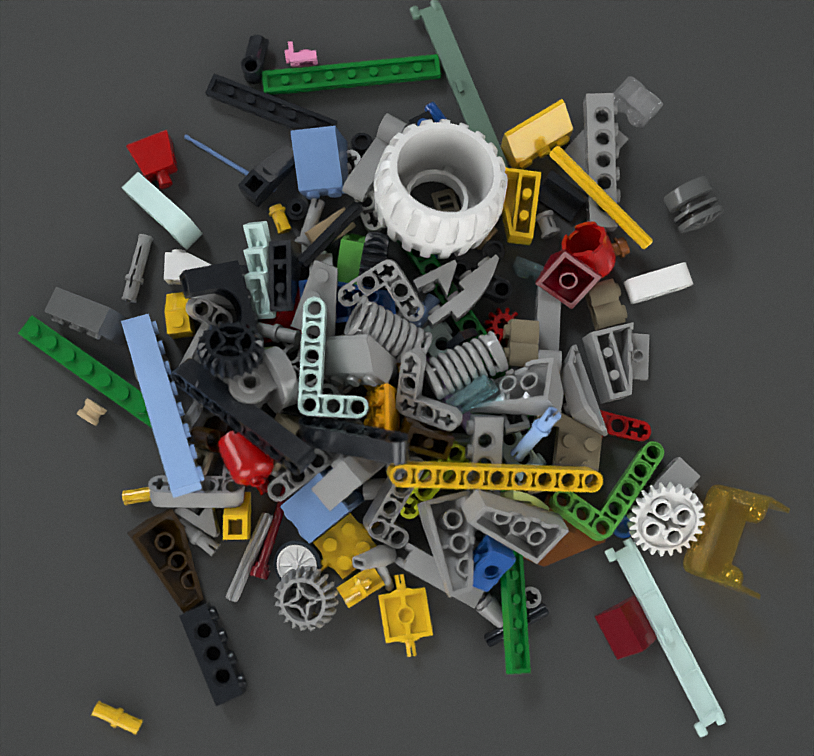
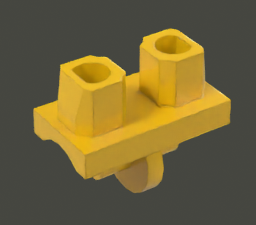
[336,568,385,608]

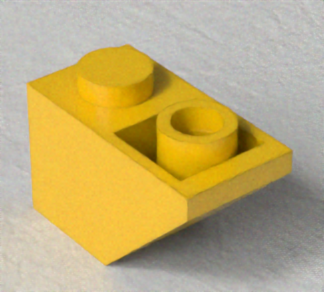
[223,492,251,540]

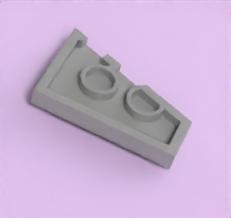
[291,260,338,337]

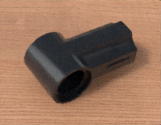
[241,34,269,84]

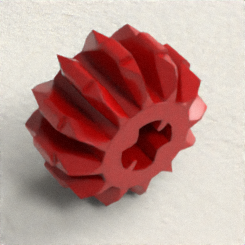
[484,308,518,346]

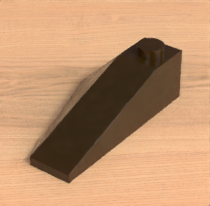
[127,508,203,613]

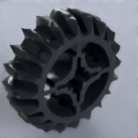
[359,232,390,289]
[197,320,264,380]

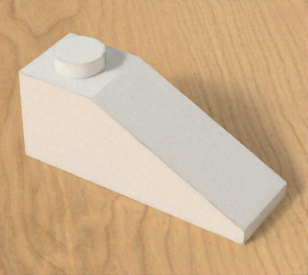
[164,249,211,285]

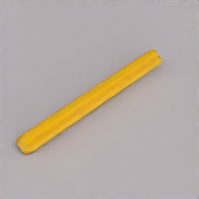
[549,146,653,249]

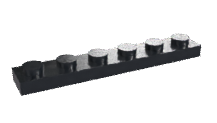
[205,73,338,130]

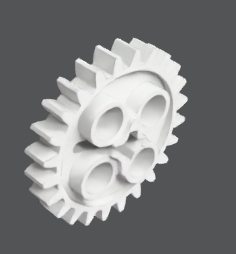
[627,482,705,556]

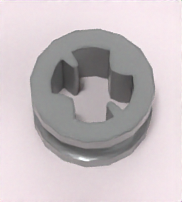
[525,586,541,608]

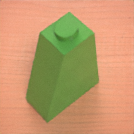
[337,233,366,285]

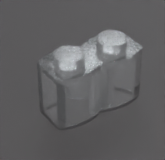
[613,76,663,129]

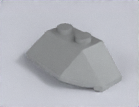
[560,344,608,436]

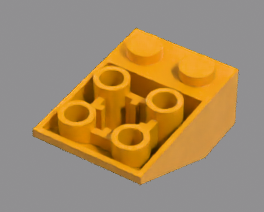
[363,383,400,432]

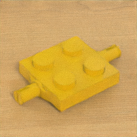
[313,513,380,579]
[378,574,433,657]

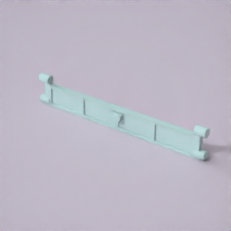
[604,537,726,737]

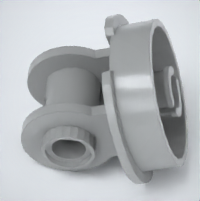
[228,346,299,414]

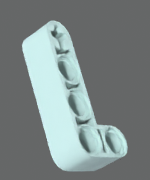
[121,172,203,250]

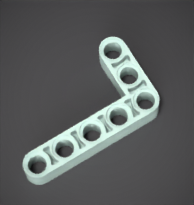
[298,297,370,418]

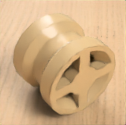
[77,398,107,426]

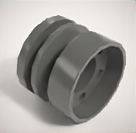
[663,176,724,234]

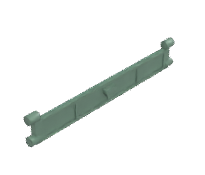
[409,0,508,168]

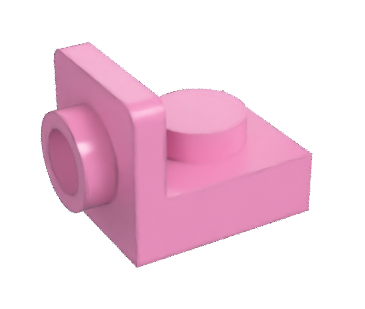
[285,41,318,68]

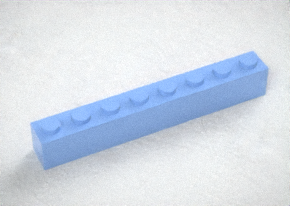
[121,314,204,498]

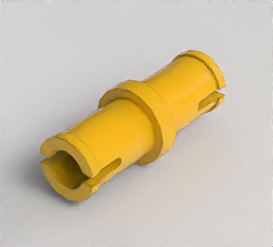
[92,701,143,735]

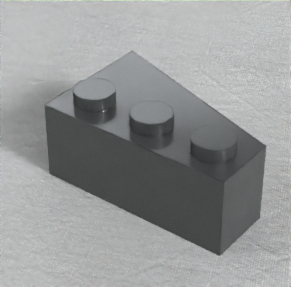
[44,287,128,346]

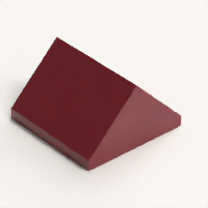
[535,249,602,309]
[594,595,658,660]

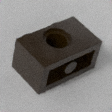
[399,417,455,460]

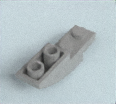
[427,255,499,329]

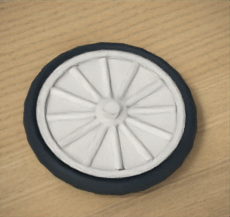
[274,541,321,589]

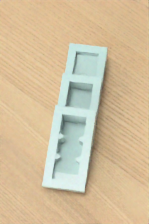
[243,221,276,319]

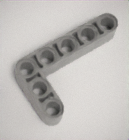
[268,384,363,502]

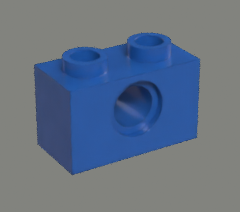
[472,535,516,592]

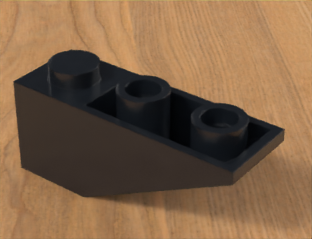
[238,144,295,208]

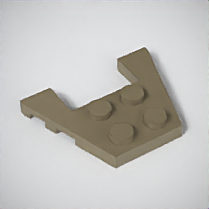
[525,413,602,494]

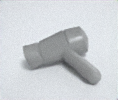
[352,544,397,591]

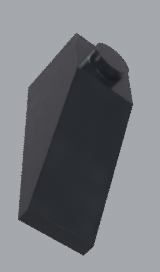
[269,240,302,312]

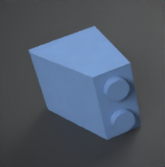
[291,126,348,199]
[280,466,365,544]

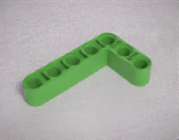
[549,441,664,541]

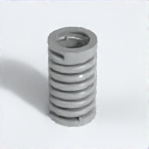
[344,297,432,370]
[424,331,508,400]

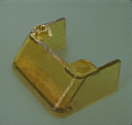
[683,484,790,599]

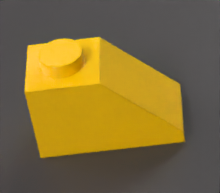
[165,292,195,339]

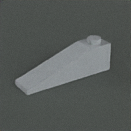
[417,490,475,598]

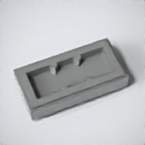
[631,333,650,380]

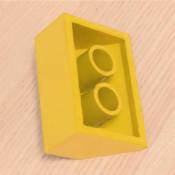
[501,99,573,169]

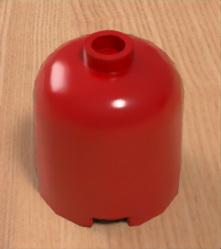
[562,221,616,278]
[218,431,274,487]

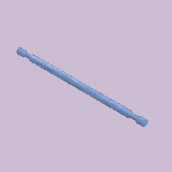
[184,134,276,192]

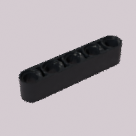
[299,416,409,465]

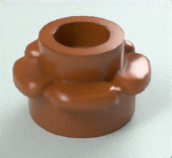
[612,237,630,258]

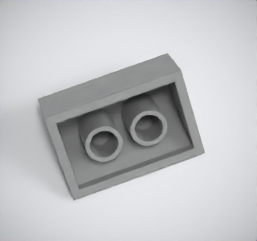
[324,334,397,387]

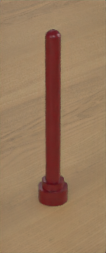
[249,486,289,580]

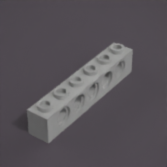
[583,93,620,232]
[465,414,504,550]

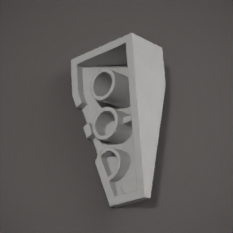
[463,357,564,416]

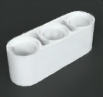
[624,262,693,304]

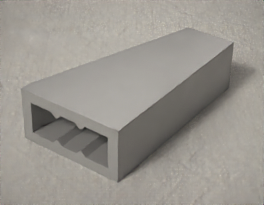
[394,543,485,609]

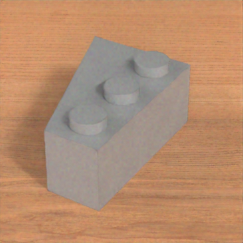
[582,322,634,404]

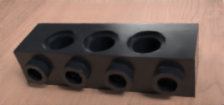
[179,602,247,706]

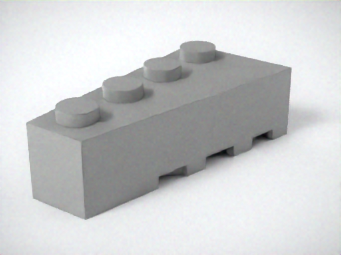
[461,489,569,564]

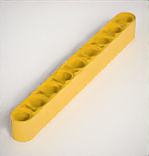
[387,461,603,492]

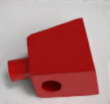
[126,130,178,189]

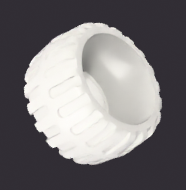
[374,119,508,259]

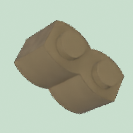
[585,278,627,331]
[503,319,539,368]

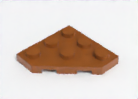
[523,492,606,567]

